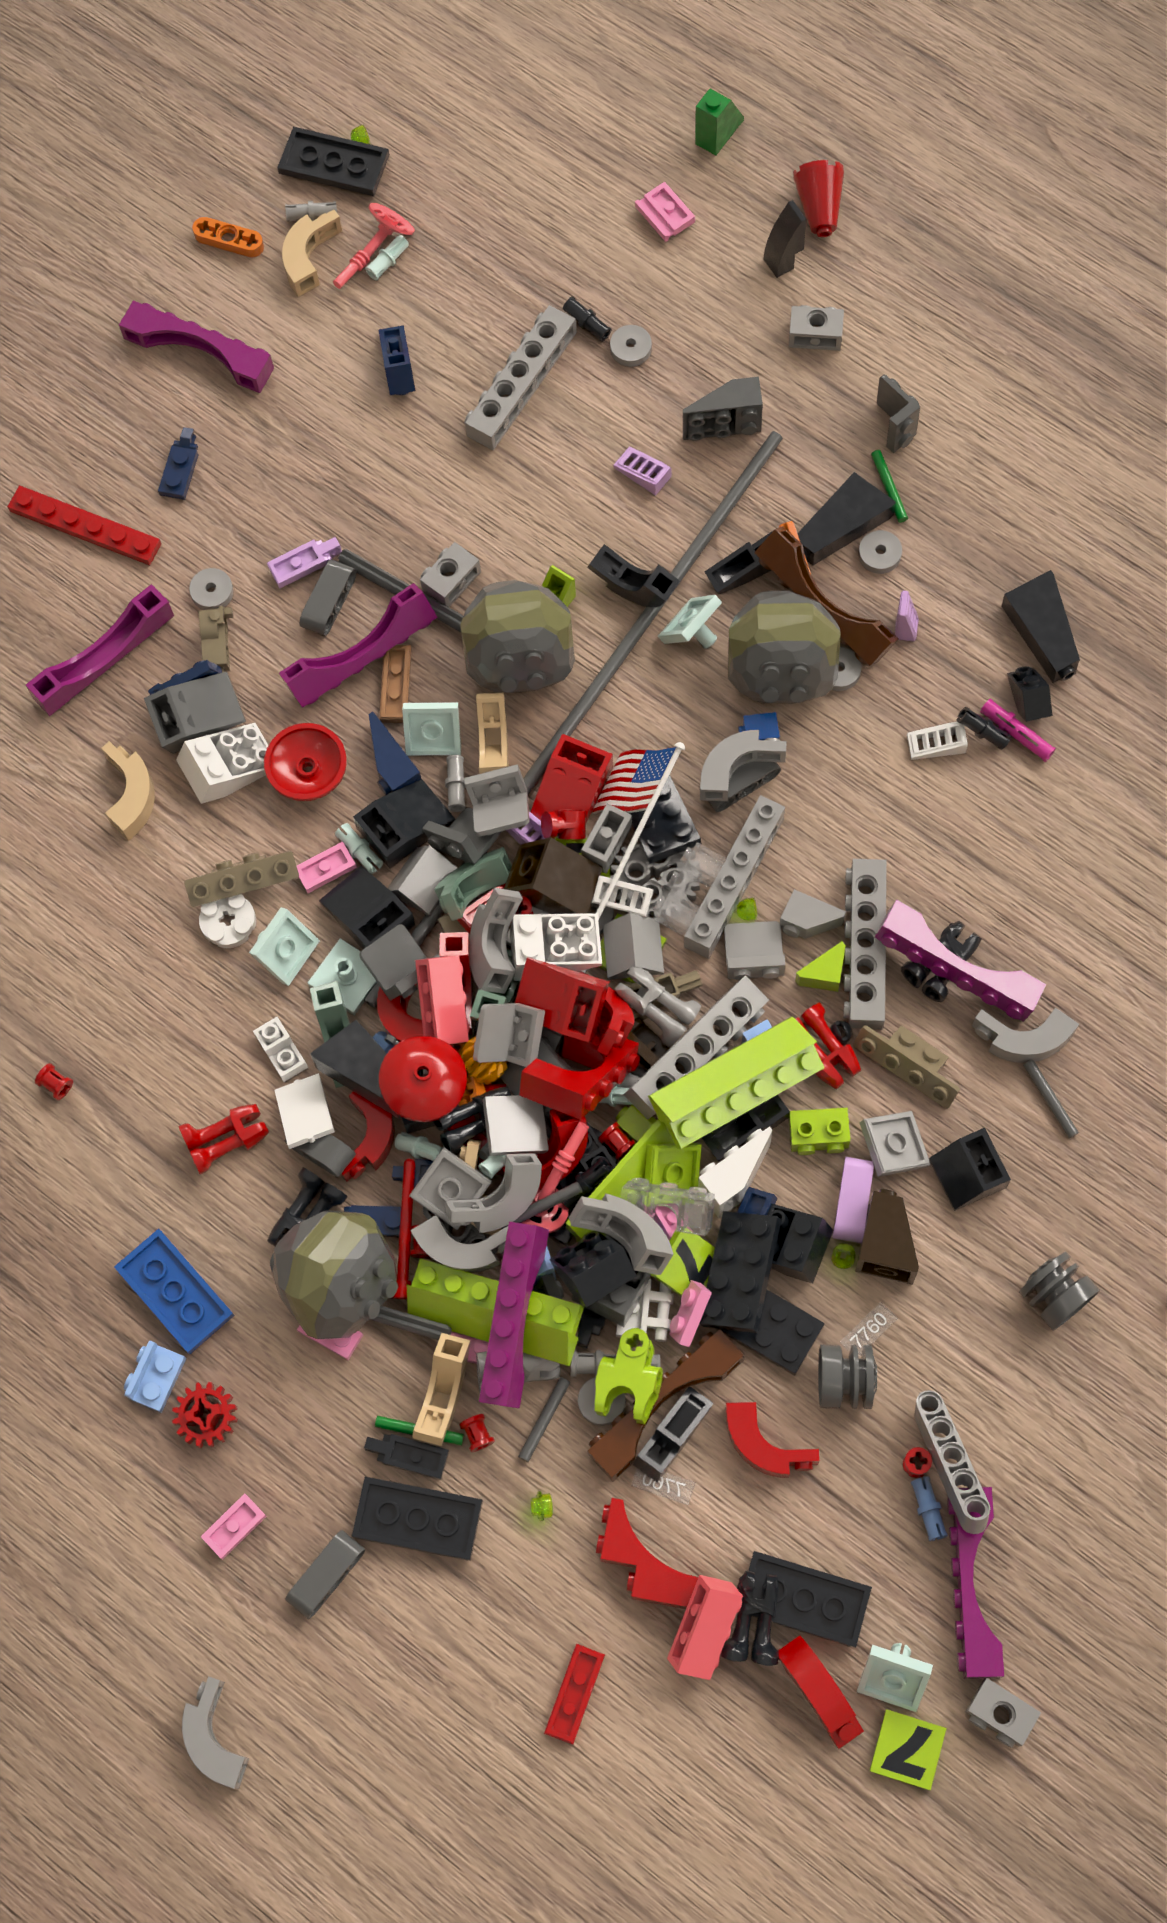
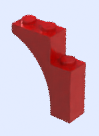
[596,1498,698,1609]

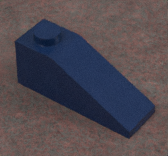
[378,325,416,395]
[368,711,421,795]

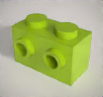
[788,1108,851,1155]

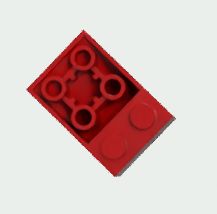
[530,734,613,823]
[515,957,610,1042]

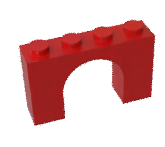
[519,1028,640,1120]

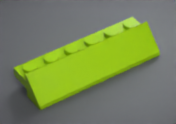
[648,1017,824,1149]
[566,1119,674,1243]
[407,1259,584,1367]

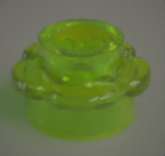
[531,1491,553,1522]

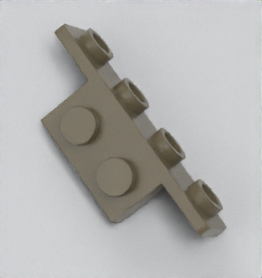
[184,851,299,907]
[853,1025,960,1109]

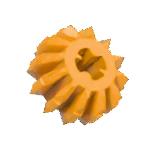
[459,1037,508,1085]

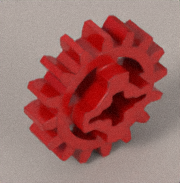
[172,1382,238,1448]

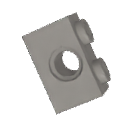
[789,305,844,351]
[420,542,481,607]
[581,803,632,874]
[965,1678,1041,1748]

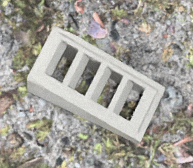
[907,722,968,760]
[592,875,654,917]

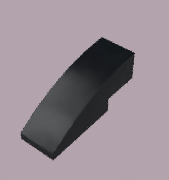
[763,200,806,278]
[704,531,773,594]
[702,1095,790,1161]
[633,1386,714,1483]

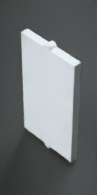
[275,1073,335,1149]

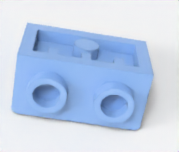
[124,1341,187,1413]

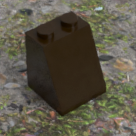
[504,837,603,914]
[855,1189,919,1285]

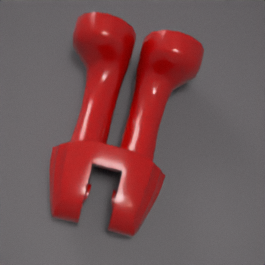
[795,1002,861,1090]
[178,1104,269,1175]

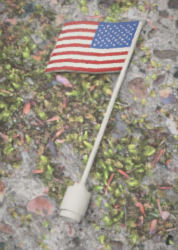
[578,742,685,973]

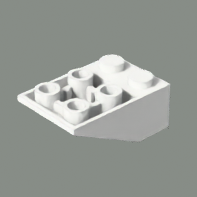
[176,723,268,804]
[510,913,602,981]
[698,1127,772,1219]

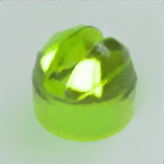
[350,124,371,144]
[737,898,757,921]
[831,1243,856,1269]

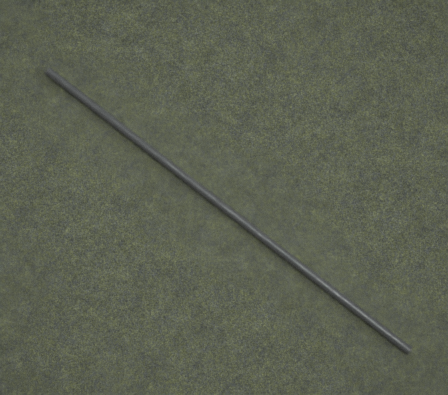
[364,431,783,1008]

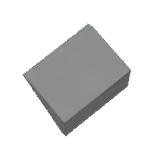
[388,845,458,916]
[603,913,664,980]

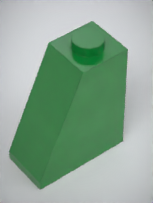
[695,88,744,156]

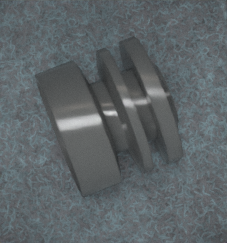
[1019,1252,1100,1331]
[818,1345,877,1409]

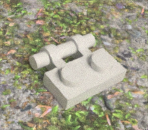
[616,1279,674,1342]

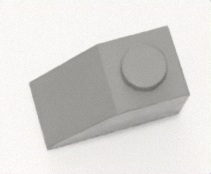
[780,889,846,939]

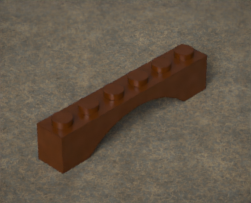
[754,526,899,666]
[587,1329,744,1482]

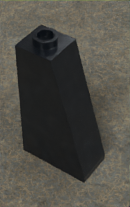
[797,472,896,566]
[1001,570,1080,683]
[310,1020,401,1119]

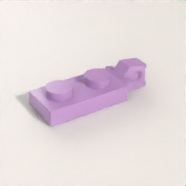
[267,537,342,589]

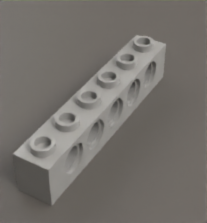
[464,305,577,450]
[684,795,785,959]
[843,859,887,1029]
[623,975,769,1120]

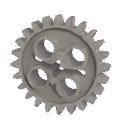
[610,840,701,921]

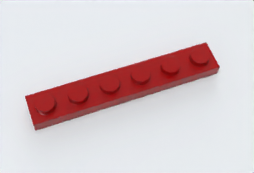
[7,485,162,566]

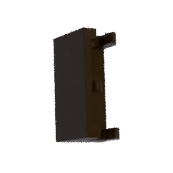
[627,1017,678,1070]

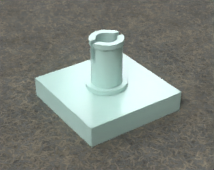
[658,595,722,649]
[402,702,461,756]
[249,907,320,986]
[308,939,377,1016]
[857,1643,933,1712]

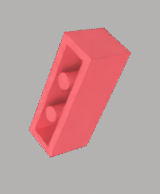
[415,955,470,1044]
[667,1575,743,1680]

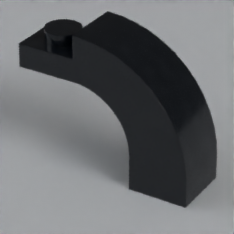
[587,544,680,608]

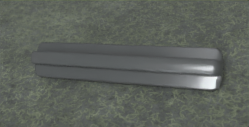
[372,1306,452,1340]

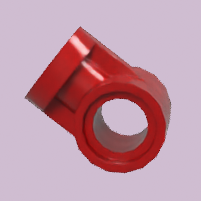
[541,810,586,840]

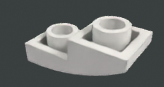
[253,1017,308,1082]

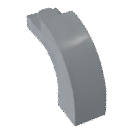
[700,730,787,801]
[469,888,523,994]
[972,1008,1079,1063]
[445,1153,542,1233]
[569,1194,674,1275]
[411,1215,508,1272]
[182,1676,250,1789]

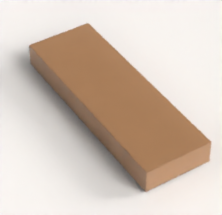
[379,645,412,723]

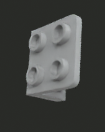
[464,764,529,837]
[724,921,785,980]
[473,1003,545,1067]

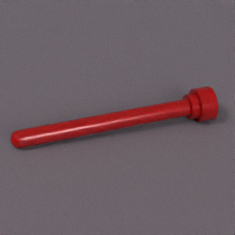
[392,1158,415,1299]

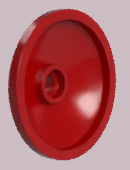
[264,723,347,801]
[379,1036,467,1122]

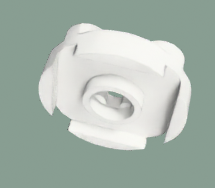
[199,894,256,948]

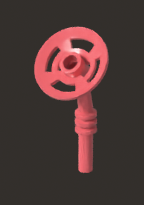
[333,203,414,289]
[522,1121,589,1233]

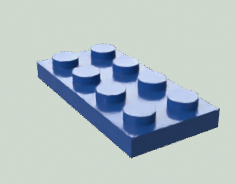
[114,1228,235,1355]

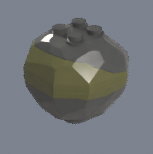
[460,580,575,693]
[728,591,840,704]
[270,1211,398,1339]

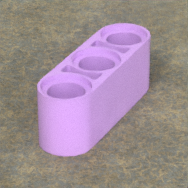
[833,1157,874,1243]

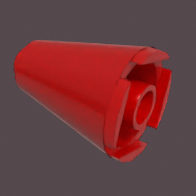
[793,160,844,237]

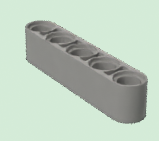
[914,1390,990,1534]

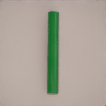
[871,450,908,523]
[375,1416,465,1446]

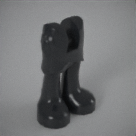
[901,921,982,1002]
[433,1086,511,1155]
[267,1167,348,1247]
[720,1570,779,1666]

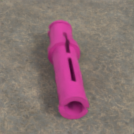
[980,698,1056,762]

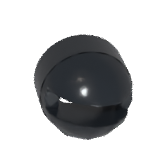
[830,1020,852,1045]

